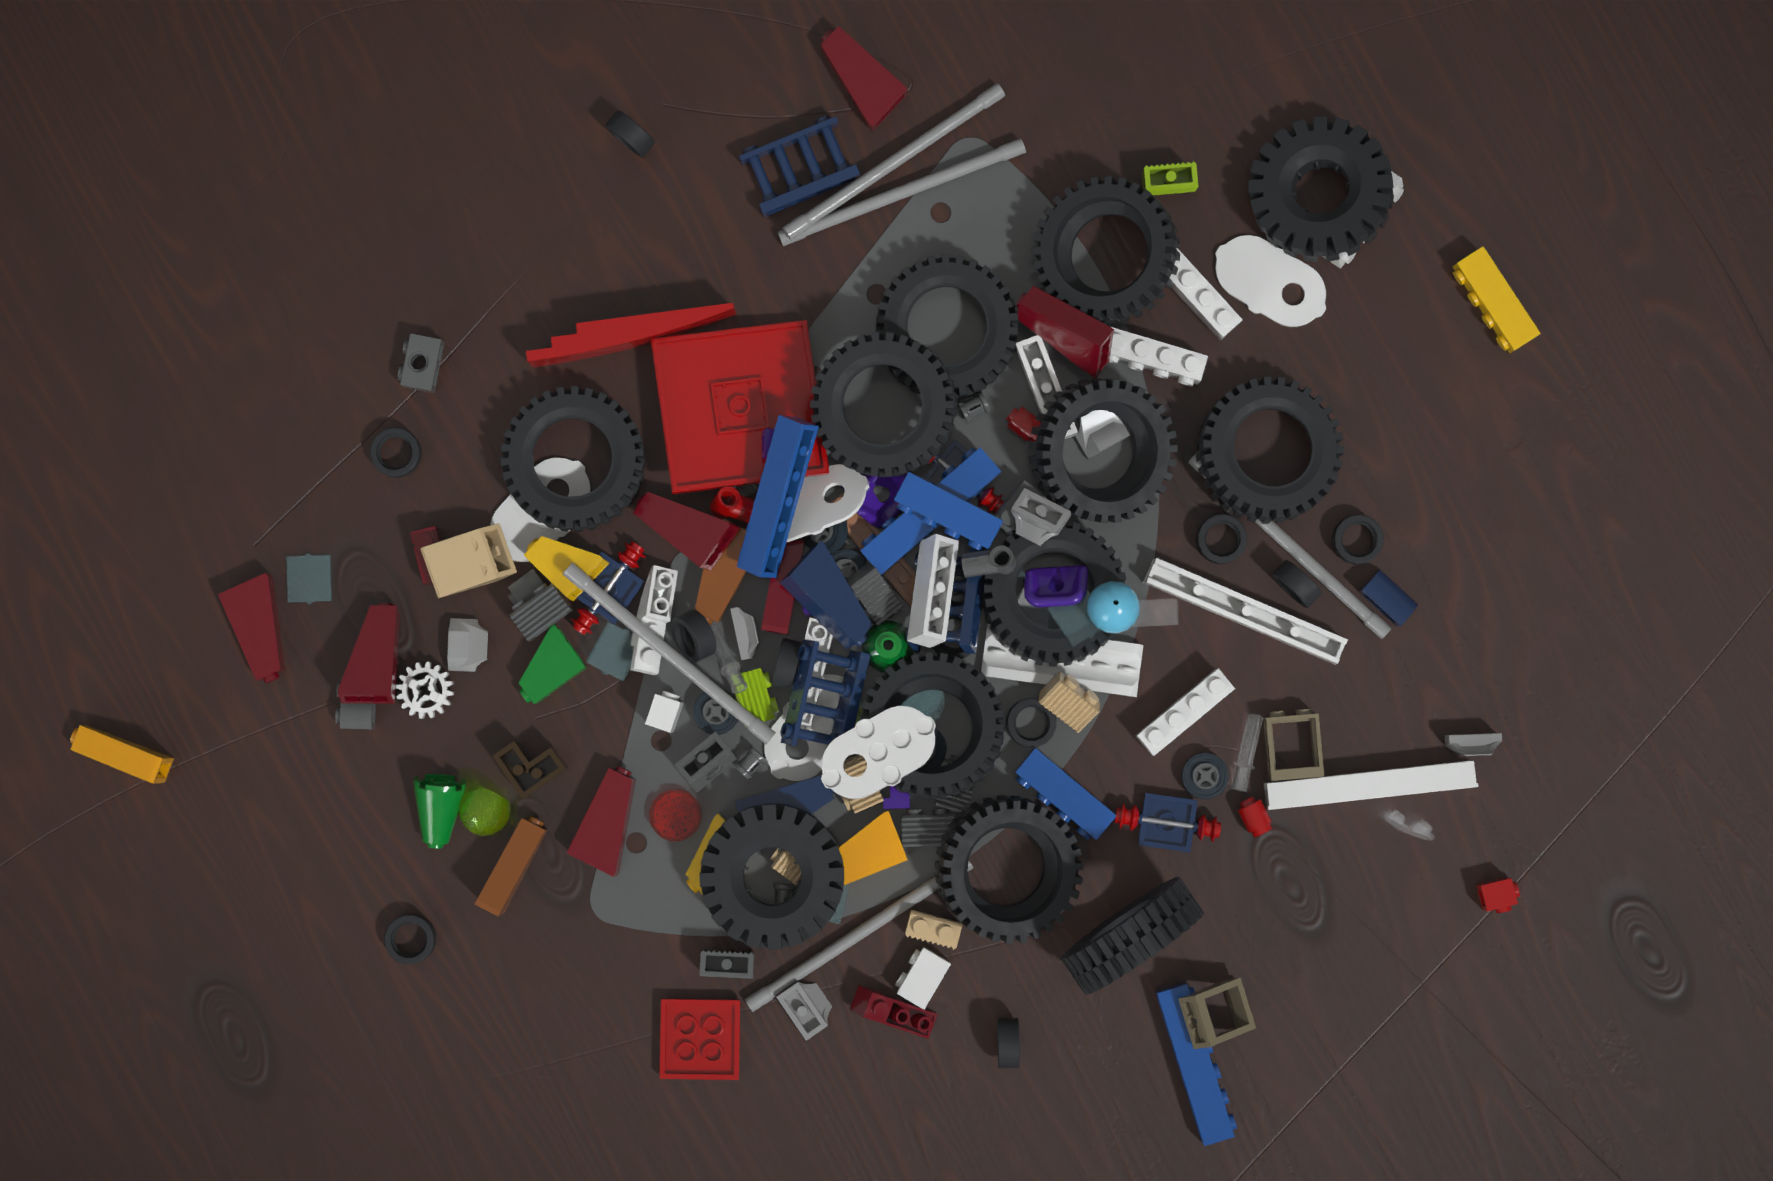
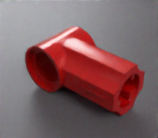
[710,486,754,523]

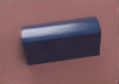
[1358,569,1418,627]

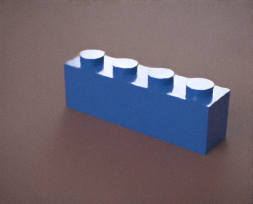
[894,472,1003,551]
[1014,748,1116,840]

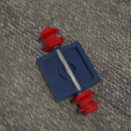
[923,439,1005,514]
[570,541,646,636]
[1114,793,1221,853]

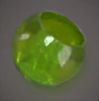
[459,785,511,836]

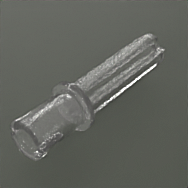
[711,624,748,693]
[1231,713,1263,792]

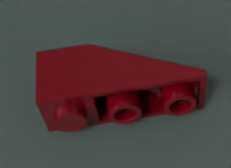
[850,985,938,1039]

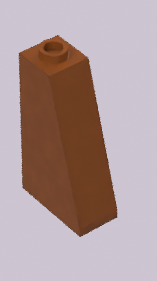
[695,516,747,625]
[475,816,548,916]

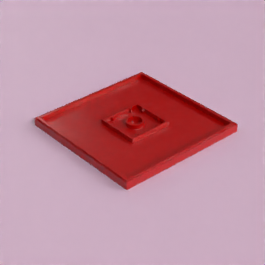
[651,320,829,494]

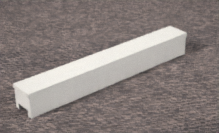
[1143,558,1348,665]
[1264,761,1478,810]

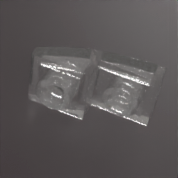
[1131,599,1179,627]
[1378,809,1435,841]

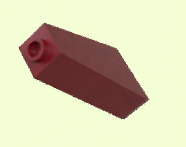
[821,26,908,132]
[1017,286,1114,378]
[633,492,741,571]
[761,538,805,635]
[218,573,285,684]
[338,602,400,704]
[567,766,636,877]

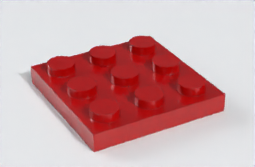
[660,998,741,1080]

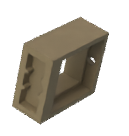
[1263,709,1324,781]
[1178,978,1256,1049]

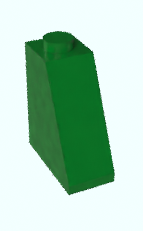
[519,624,588,704]

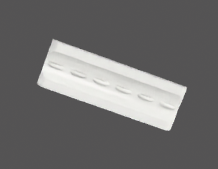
[981,624,1143,697]

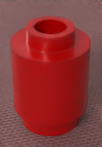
[1006,406,1041,442]
[1237,796,1272,837]

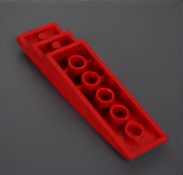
[526,303,736,367]

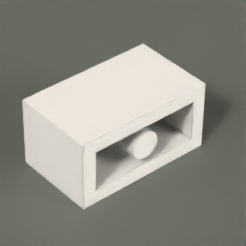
[645,691,684,733]
[895,946,951,1009]

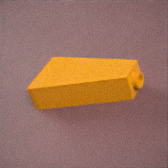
[70,725,174,784]
[838,810,908,885]

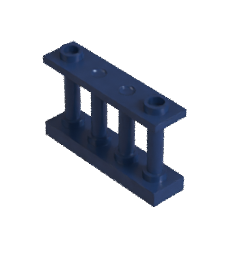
[739,116,860,218]
[906,547,985,654]
[780,639,871,758]

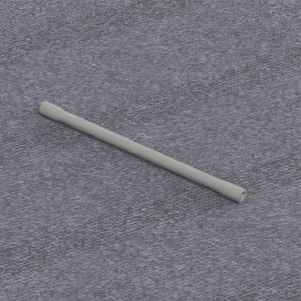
[782,83,1005,240]
[778,138,1026,246]
[1188,451,1392,639]
[562,562,776,745]
[745,861,973,1012]

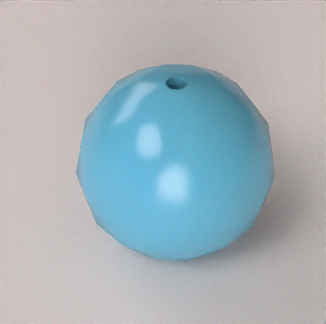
[1087,581,1140,633]

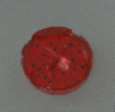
[649,789,702,841]

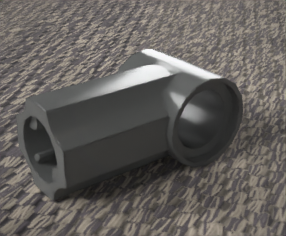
[962,546,1017,578]

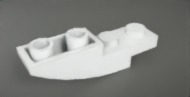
[630,565,678,675]

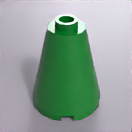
[862,620,914,672]
[413,774,467,849]

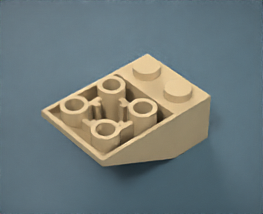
[420,523,517,598]

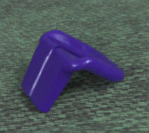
[840,473,908,528]
[1024,565,1088,607]

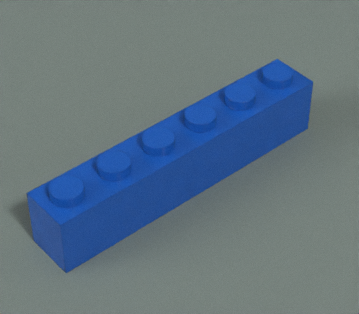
[737,415,819,578]
[860,447,1001,575]
[1155,982,1237,1146]

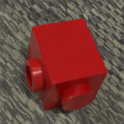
[1476,877,1520,913]

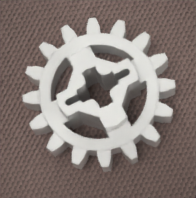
[396,662,454,719]

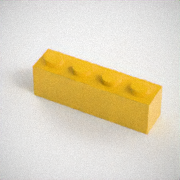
[1453,246,1541,354]

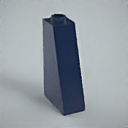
[780,541,873,649]
[735,775,835,815]

